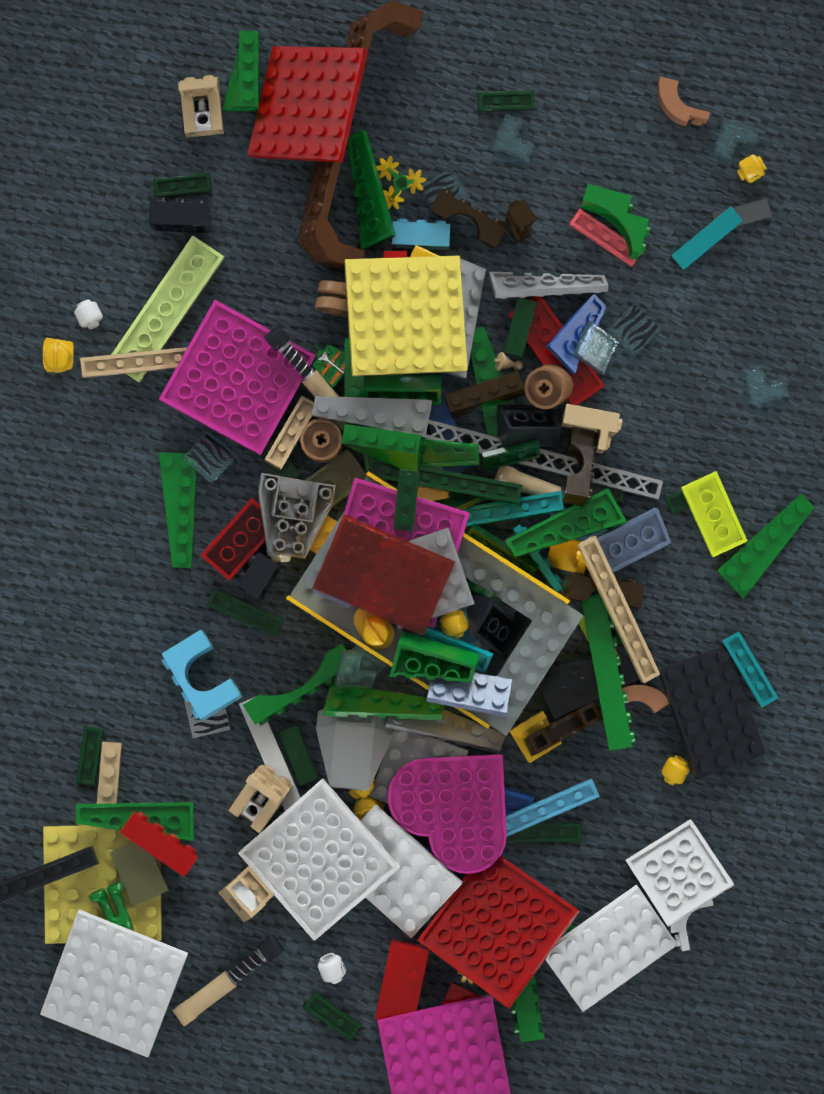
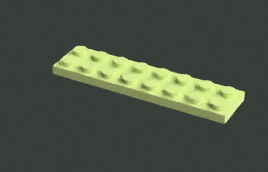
[111,236,225,383]

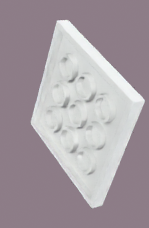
[626,819,734,927]

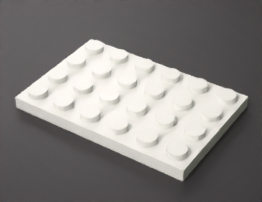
[360,804,462,938]
[545,885,676,1012]

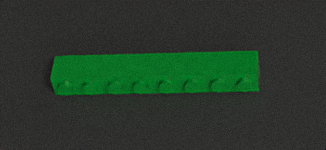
[581,594,635,752]

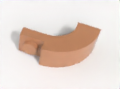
[657,76,710,127]
[622,685,669,713]

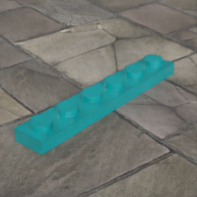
[463,491,565,528]

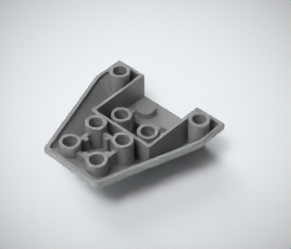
[258,473,336,559]
[316,709,394,791]

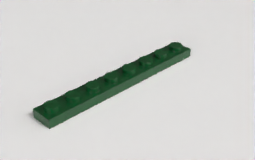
[368,458,522,505]

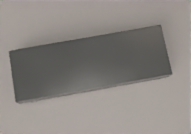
[711,198,772,227]

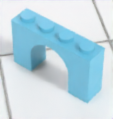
[162,630,243,721]

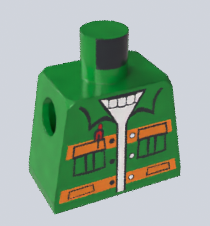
[309,345,345,390]

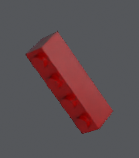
[120,811,198,877]

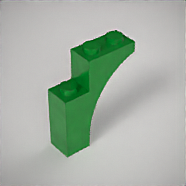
[581,184,651,260]

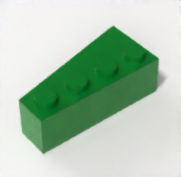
[511,974,544,1042]

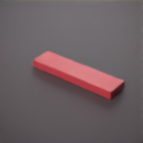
[569,209,640,267]

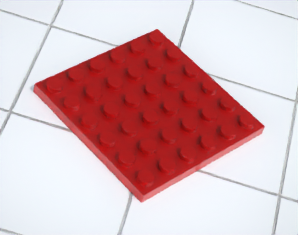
[247,46,368,163]
[417,856,579,1009]

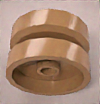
[315,280,348,317]
[524,364,573,409]
[300,418,343,463]

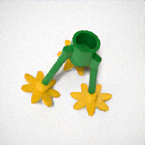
[376,156,427,209]

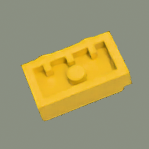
[547,539,586,576]
[509,710,561,763]

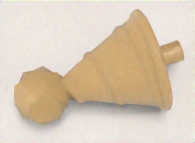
[494,352,523,371]

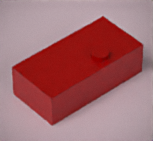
[200,498,265,581]
[375,939,429,1020]

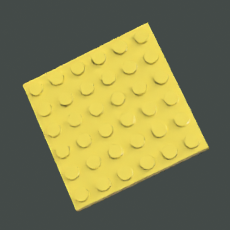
[344,256,468,376]
[43,825,162,944]

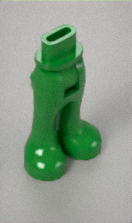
[88,881,134,931]

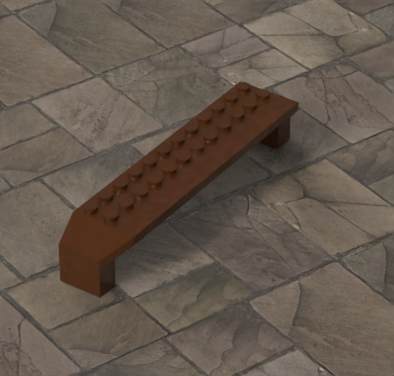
[297,0,423,272]

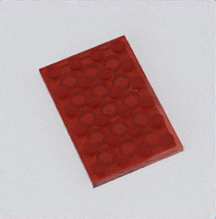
[313,514,456,636]

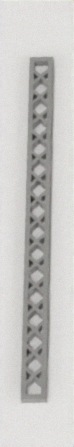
[425,420,663,500]

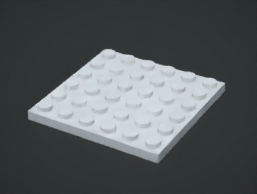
[238,779,400,941]
[40,910,188,1057]

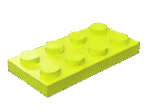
[681,471,747,557]

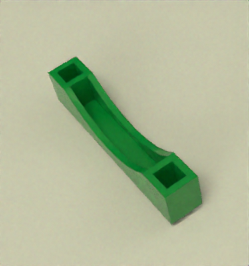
[243,644,354,726]

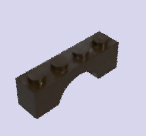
[428,189,507,249]
[504,199,537,244]
[445,371,525,419]
[562,427,597,506]
[563,572,644,609]
[522,702,603,757]

